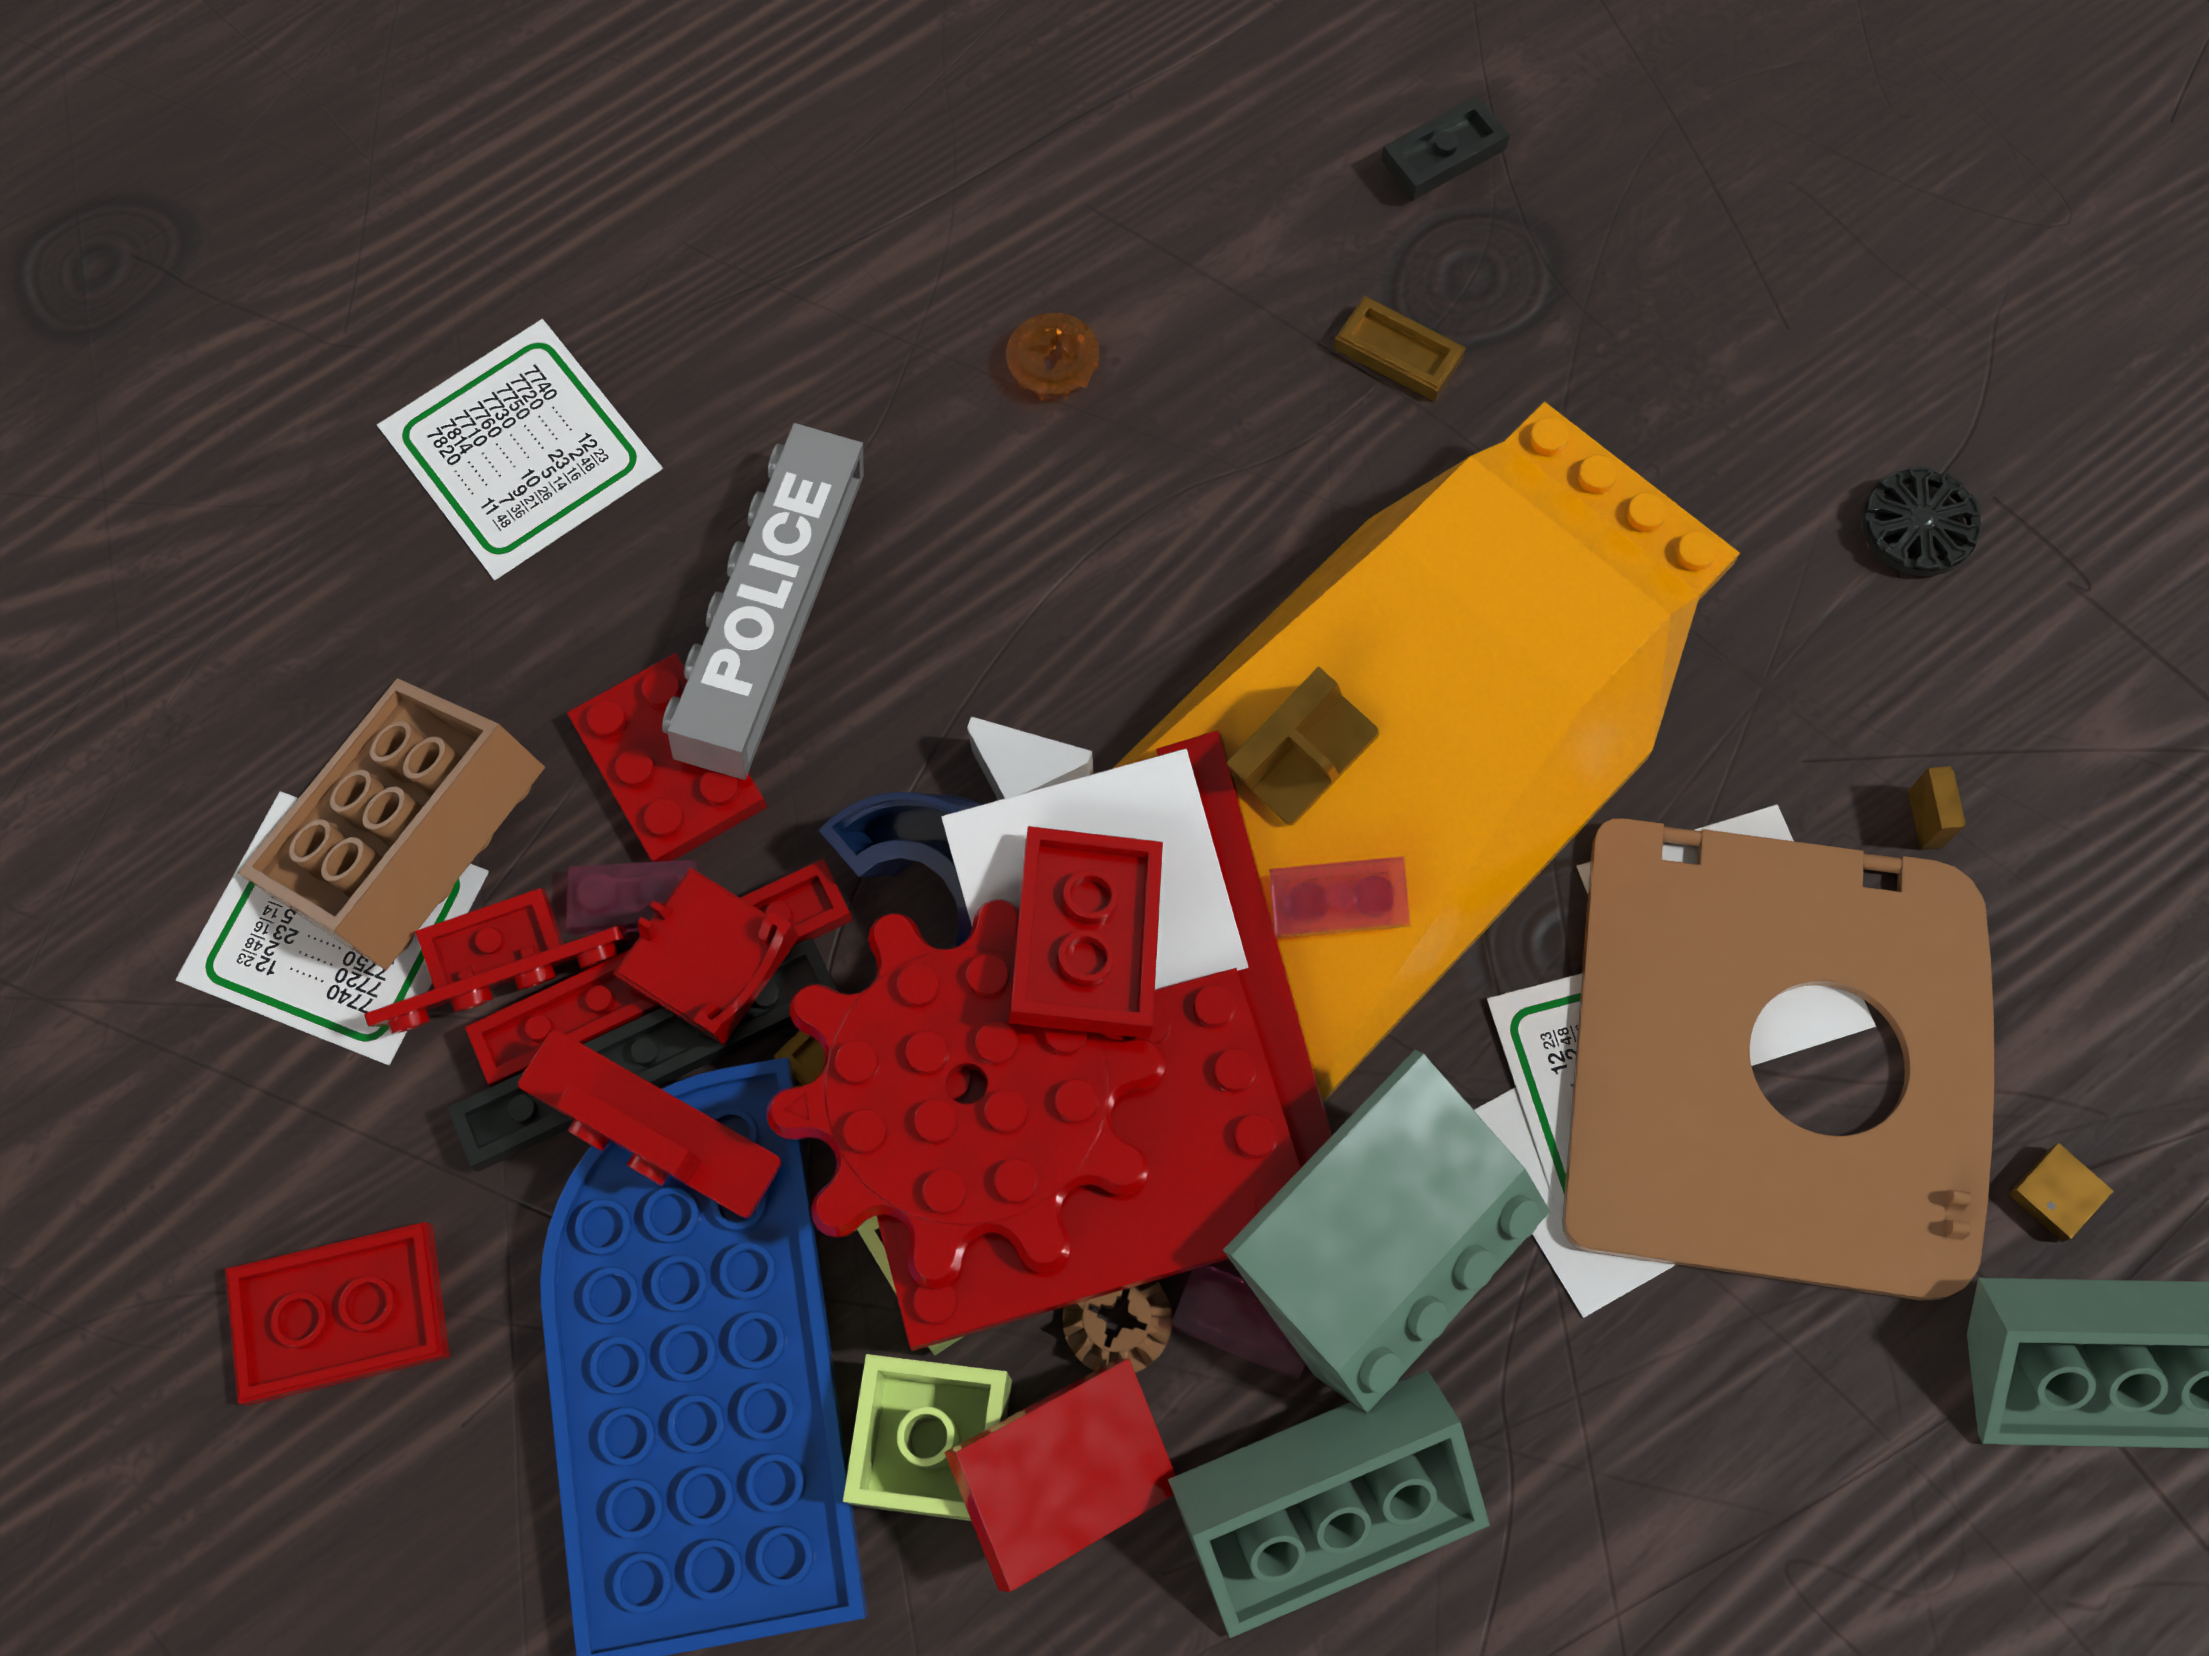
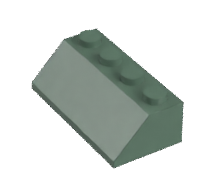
[1967,1278,2209,1448]
[1168,1370,1490,1638]

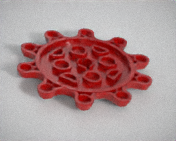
[767,899,1165,1289]

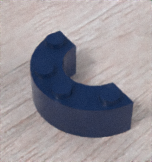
[818,792,982,947]

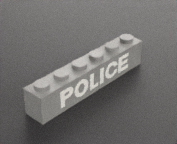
[662,423,864,780]

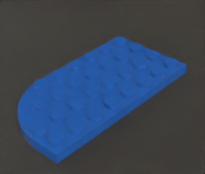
[540,1057,868,1656]

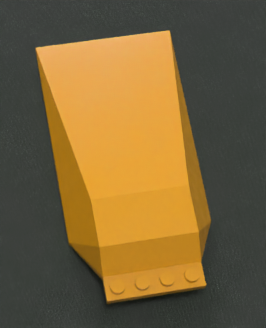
[1112,401,1740,1102]

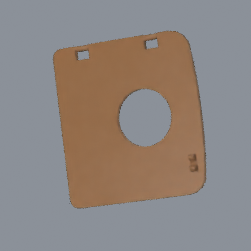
[1562,818,1994,1301]

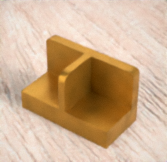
[1226,666,1379,825]

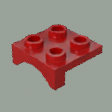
[613,867,799,1045]

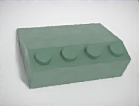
[1223,1050,1551,1413]

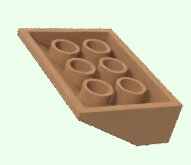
[238,678,545,971]

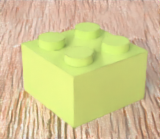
[843,1354,1012,1521]

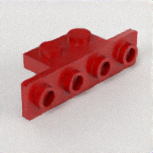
[364,888,630,1035]
[518,1030,782,1218]

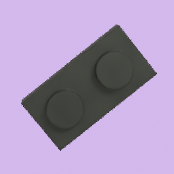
[1381,96,1510,200]

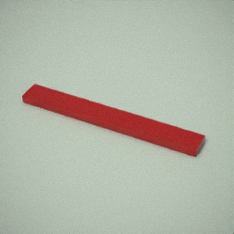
[1156,730,1332,1168]

